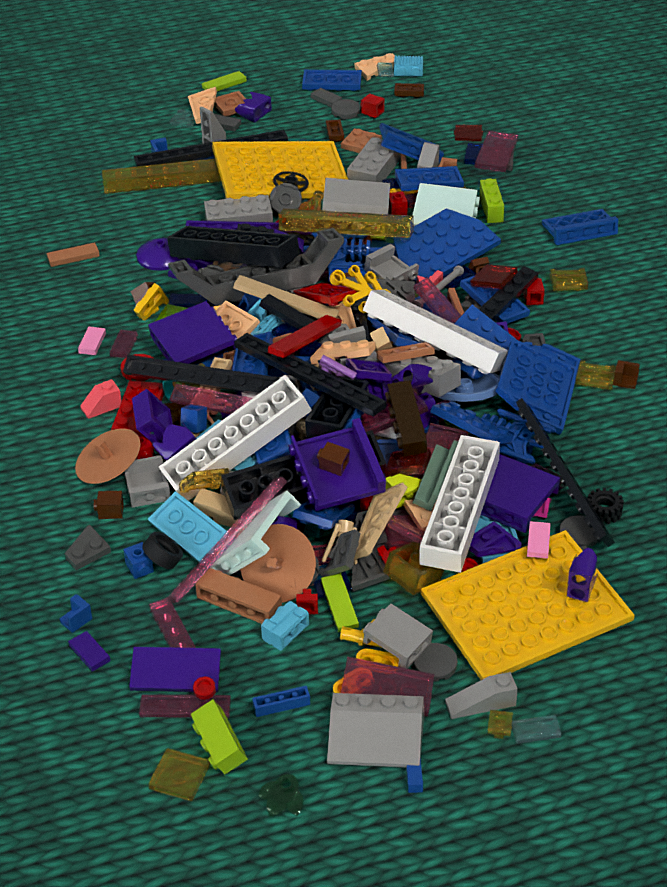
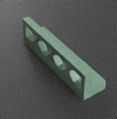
[412,440,458,511]

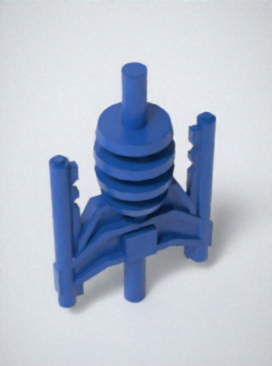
[303,231,383,268]
[482,408,557,465]

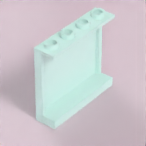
[410,183,480,228]
[207,490,301,575]

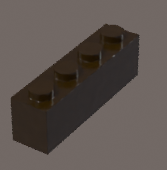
[384,380,427,456]

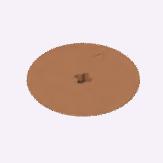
[75,429,140,484]
[240,524,316,602]

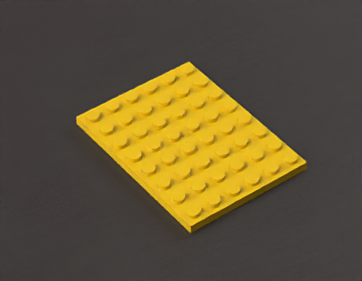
[212,141,348,199]
[421,530,634,680]

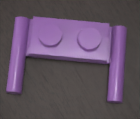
[319,354,357,380]

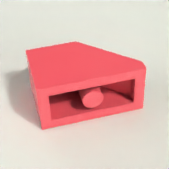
[80,379,122,419]

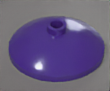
[136,238,180,271]

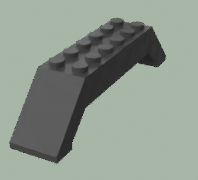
[168,228,344,306]

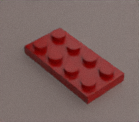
[293,283,358,306]
[111,380,164,434]

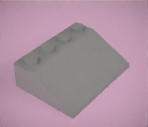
[321,178,390,227]
[327,693,425,767]

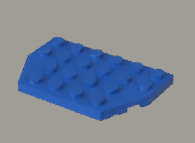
[393,208,501,286]
[495,340,581,435]

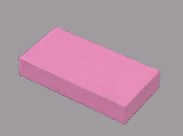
[78,327,106,355]
[527,521,550,558]

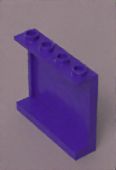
[148,301,237,364]
[288,418,386,511]
[481,454,560,533]

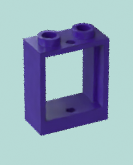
[132,389,173,443]

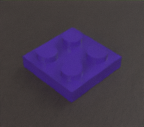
[345,358,392,383]

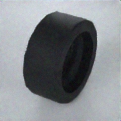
[143,532,183,569]

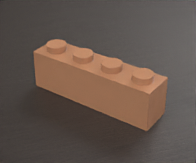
[195,567,282,624]

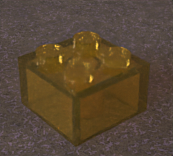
[383,540,444,595]

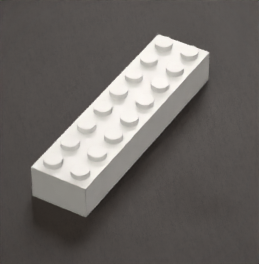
[363,289,508,374]
[159,375,312,501]
[420,435,500,573]

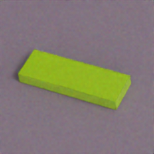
[202,71,247,91]
[321,573,359,633]

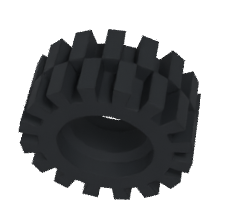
[588,488,624,524]

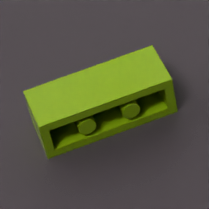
[479,178,504,223]
[191,699,248,774]

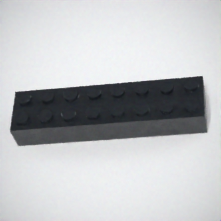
[167,226,300,269]
[221,430,386,520]

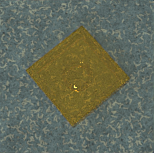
[148,748,210,801]

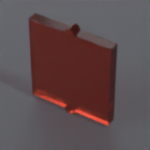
[454,125,483,141]

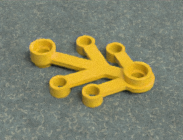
[330,265,391,313]

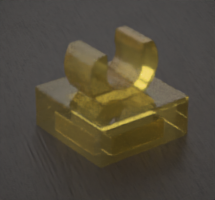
[488,710,513,739]

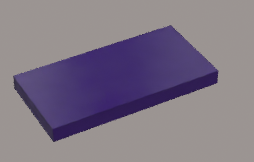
[129,647,221,692]

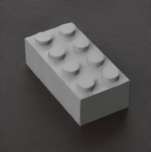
[347,137,400,183]
[204,195,273,222]
[378,356,461,397]

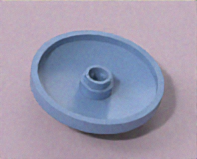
[435,371,499,402]

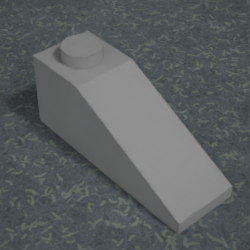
[200,107,226,144]
[445,672,518,719]

